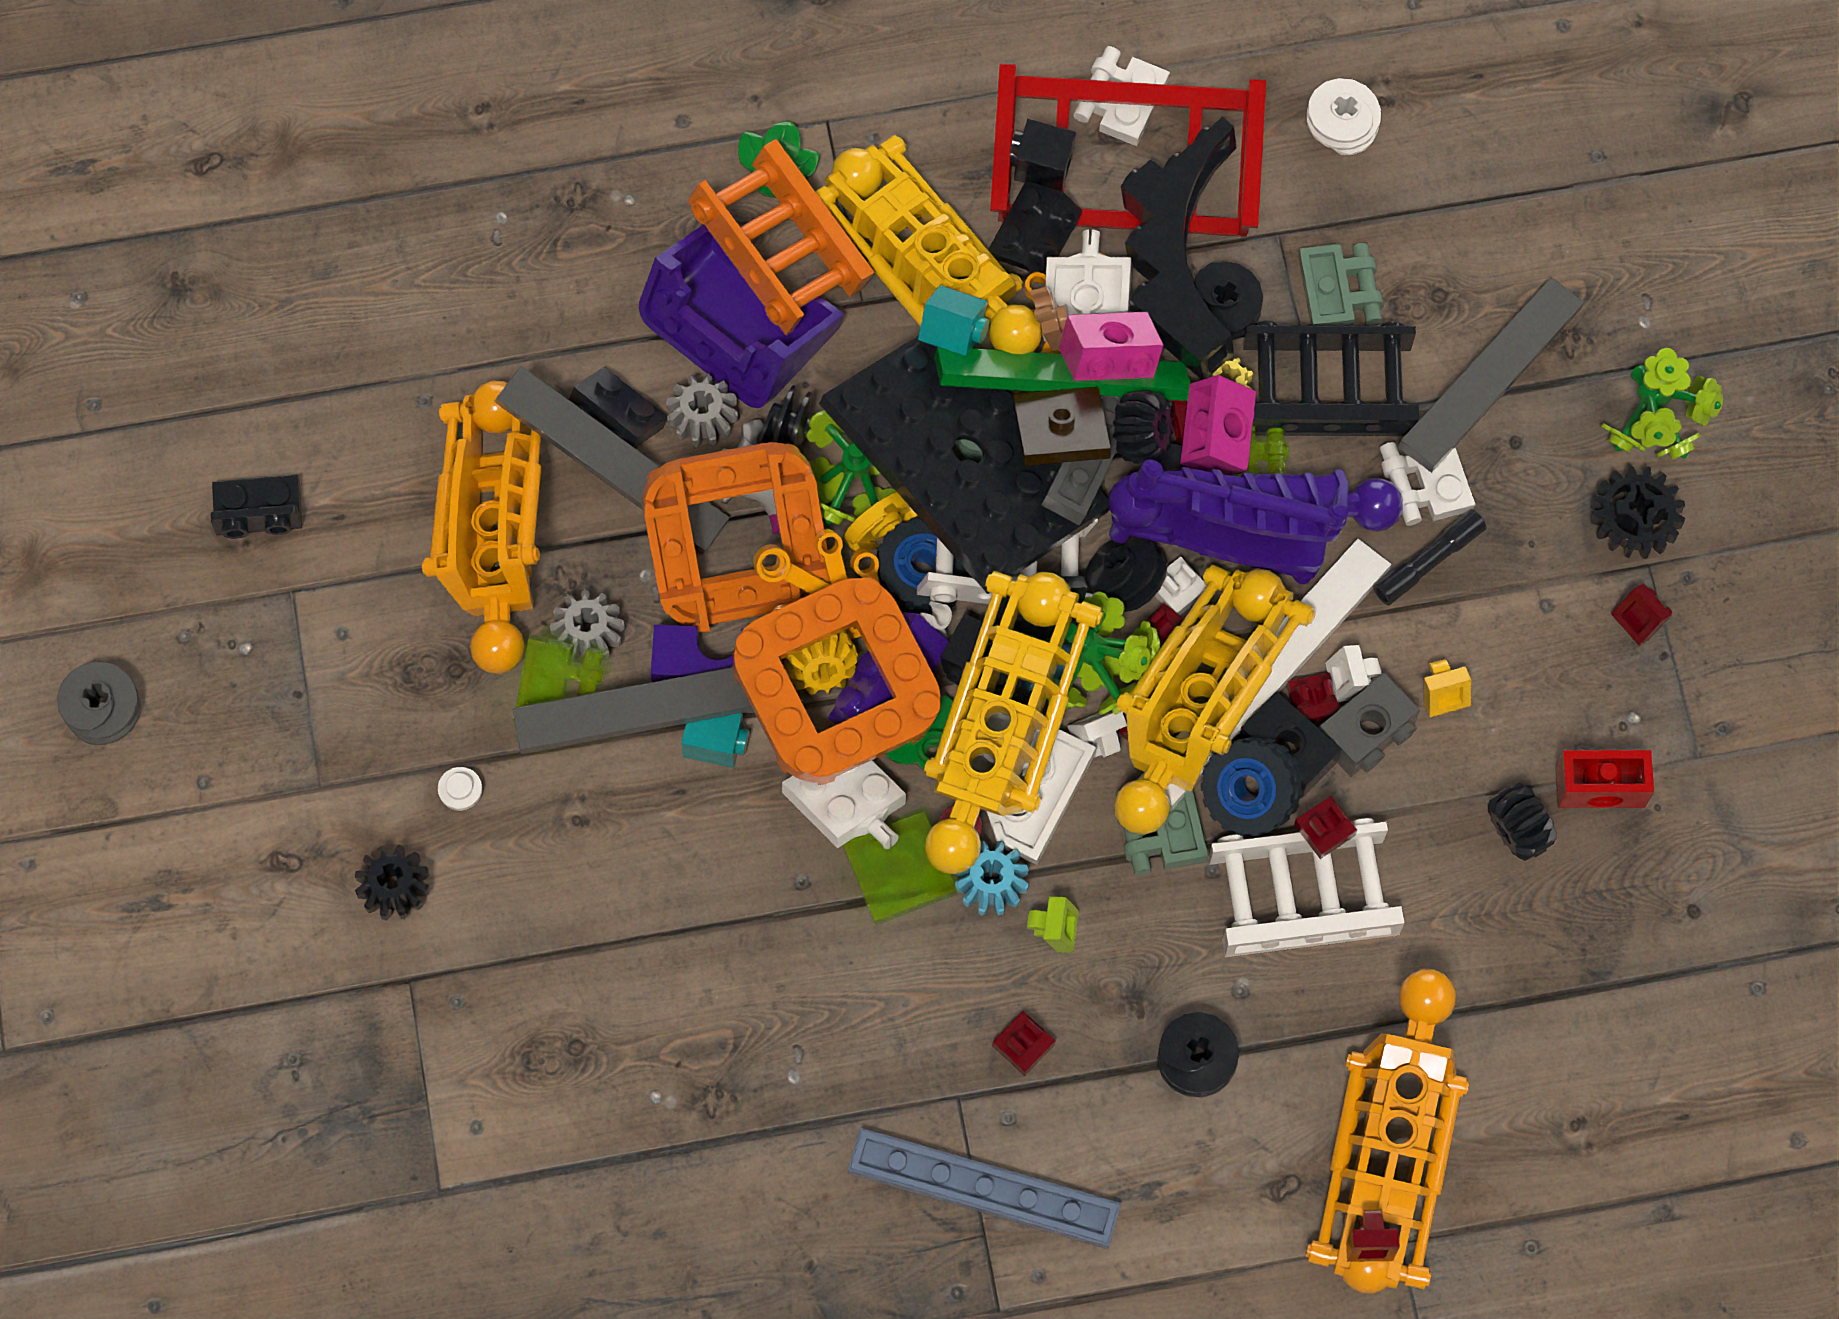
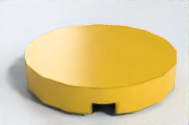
[843,492,918,553]

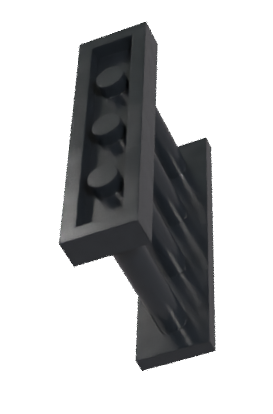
[1243,321,1419,436]

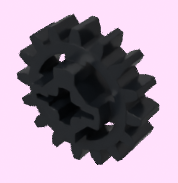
[1590,466,1685,559]

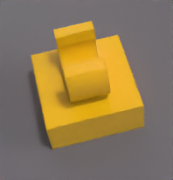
[1424,659,1471,717]

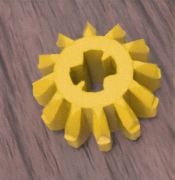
[783,630,858,696]

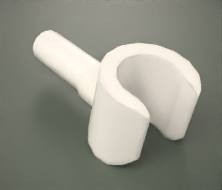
[920,601,952,641]

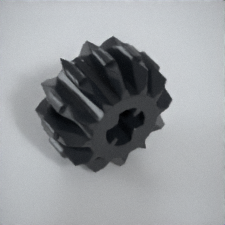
[1112,391,1174,464]
[1488,783,1557,861]
[355,844,430,921]

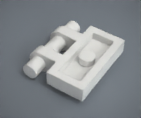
[1073,46,1170,146]
[1380,442,1475,526]

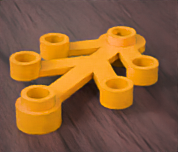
[753,529,880,640]

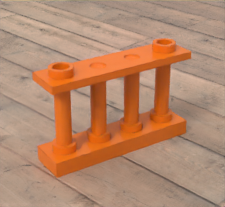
[688,139,875,335]

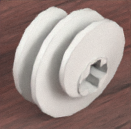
[1306,78,1381,155]

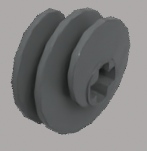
[57,662,141,745]

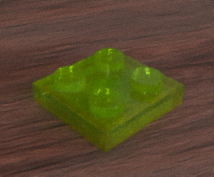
[842,812,957,926]

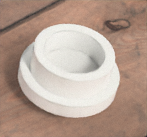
[438,767,482,811]

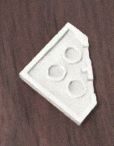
[965,713,1096,865]

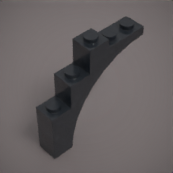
[1121,117,1237,380]

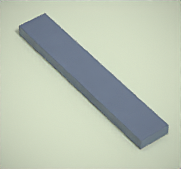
[848,1128,1121,1249]

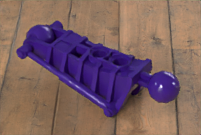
[1108,459,1403,585]

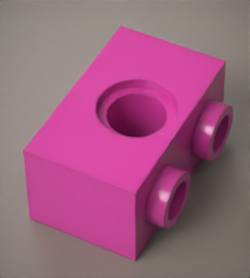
[1059,312,1163,381]
[1180,375,1256,476]

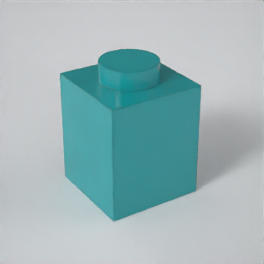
[918,285,990,356]
[681,713,750,768]

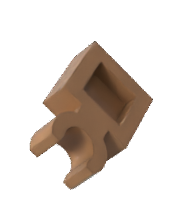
[1030,286,1069,351]

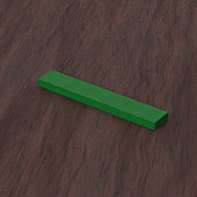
[934,346,1191,401]

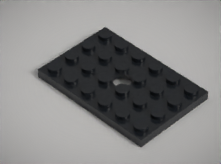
[819,335,1109,594]

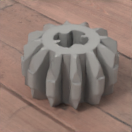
[666,373,738,447]
[550,589,625,665]

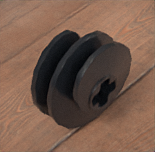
[1194,261,1263,341]
[758,385,813,454]
[1085,536,1167,612]
[1157,1012,1239,1098]

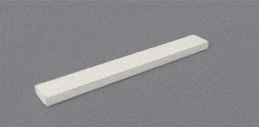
[1138,539,1391,811]

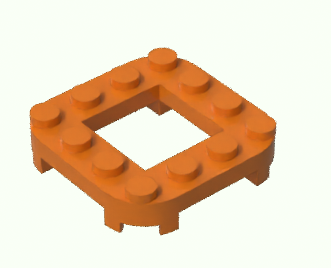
[642,442,830,632]
[732,577,940,785]

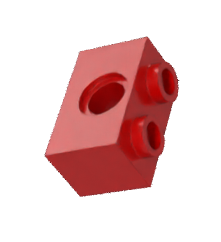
[1555,750,1654,808]

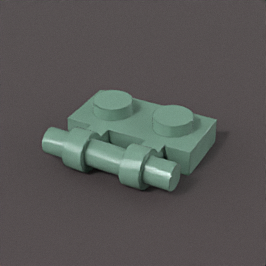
[1298,243,1384,326]
[1116,790,1208,876]

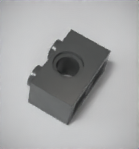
[1319,672,1420,777]

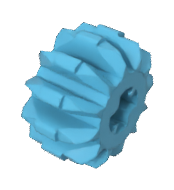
[955,841,1028,916]

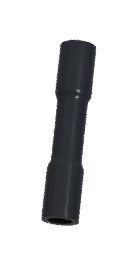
[1373,509,1487,606]

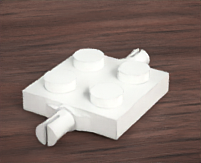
[1042,229,1133,341]
[782,760,906,849]

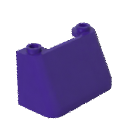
[638,224,844,408]

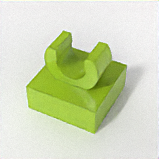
[1027,896,1079,953]

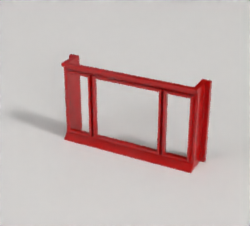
[990,64,1266,237]

